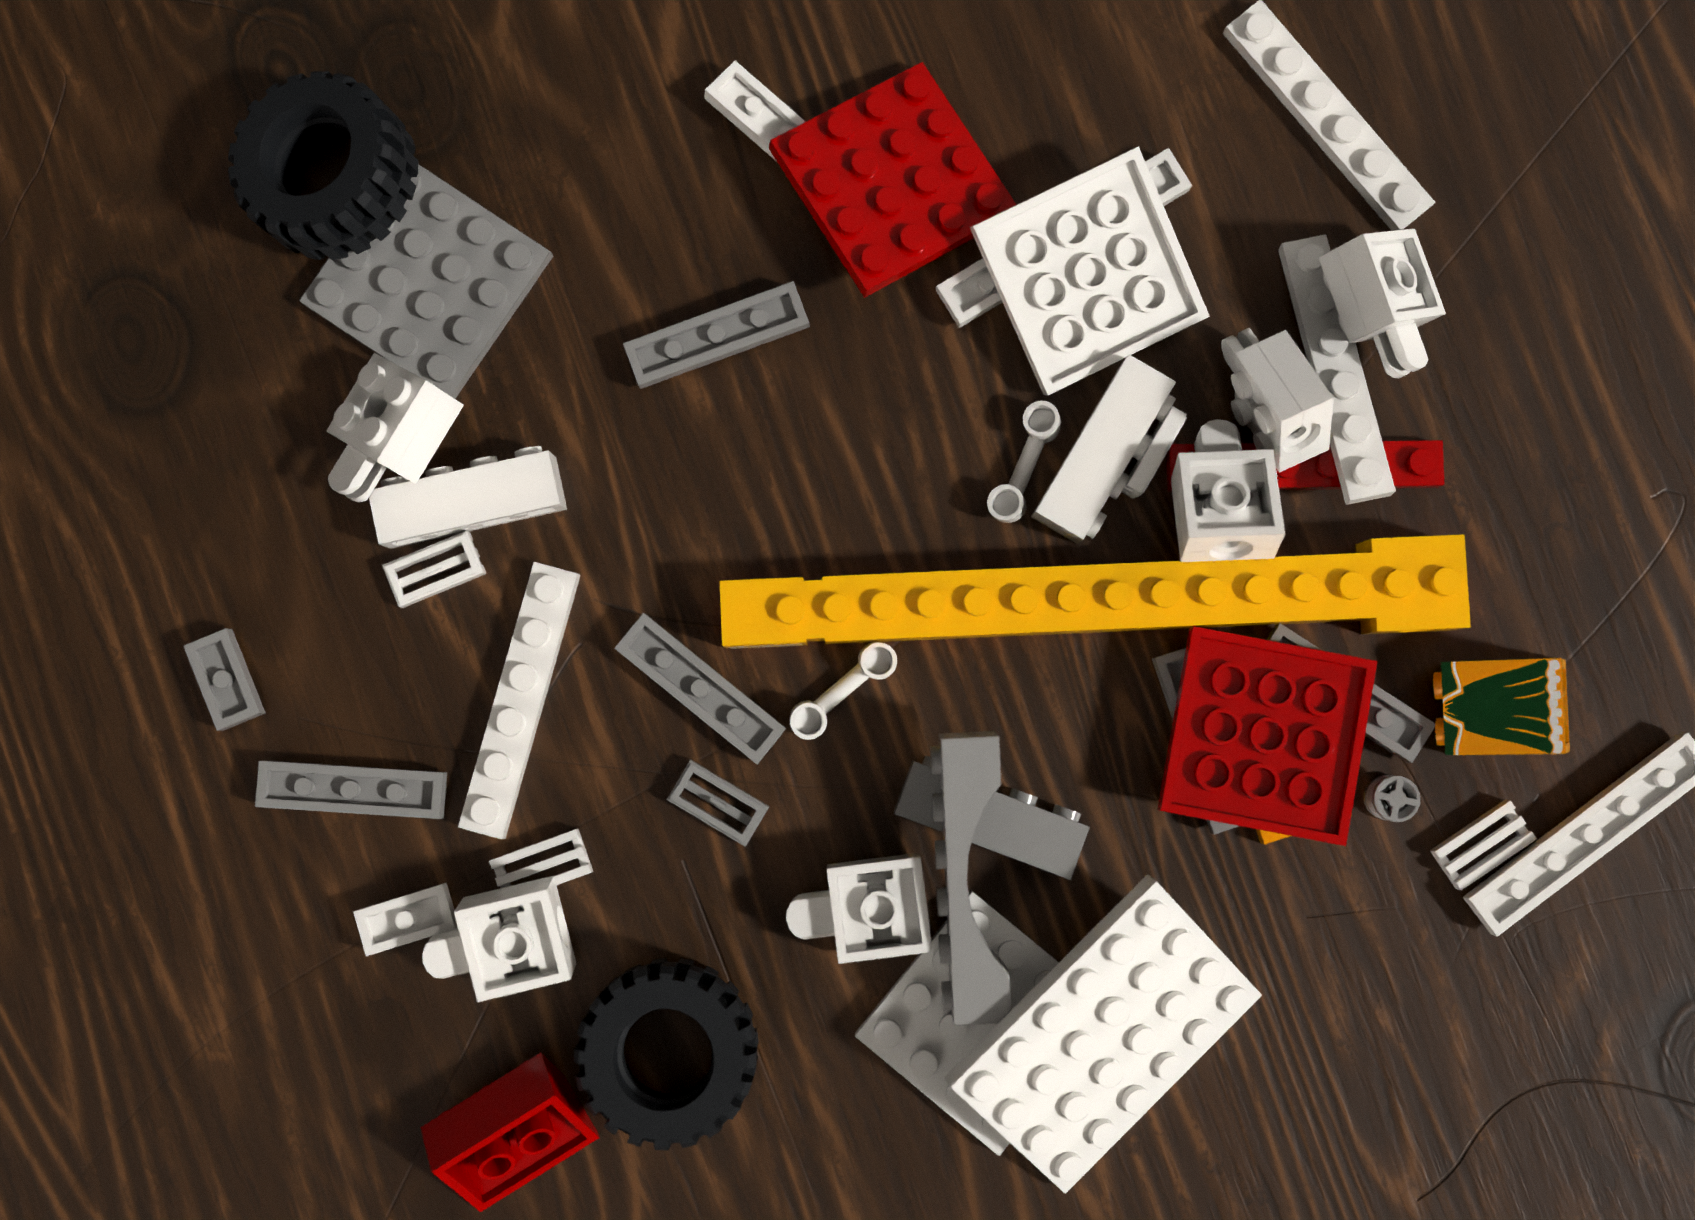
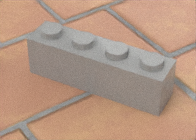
[894,755,1090,880]

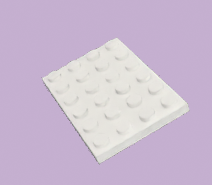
[944,874,1262,1194]

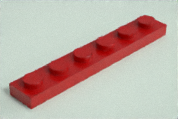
[1167,440,1445,492]

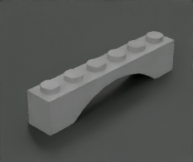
[930,731,1011,1025]

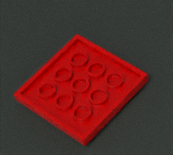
[769,62,1017,298]
[1157,626,1378,846]

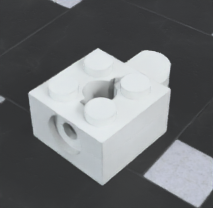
[1318,229,1446,379]
[1221,328,1334,473]
[326,353,464,502]
[1171,419,1285,562]
[786,853,933,964]
[422,876,576,1002]

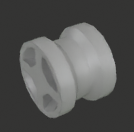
[1364,775,1420,822]

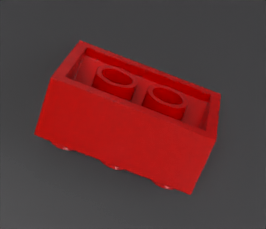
[420,1053,600,1212]

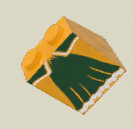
[1433,658,1570,755]

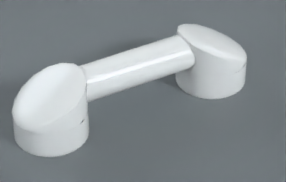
[987,401,1061,523]
[789,642,897,740]

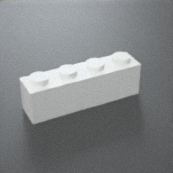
[1031,354,1176,544]
[369,446,567,549]

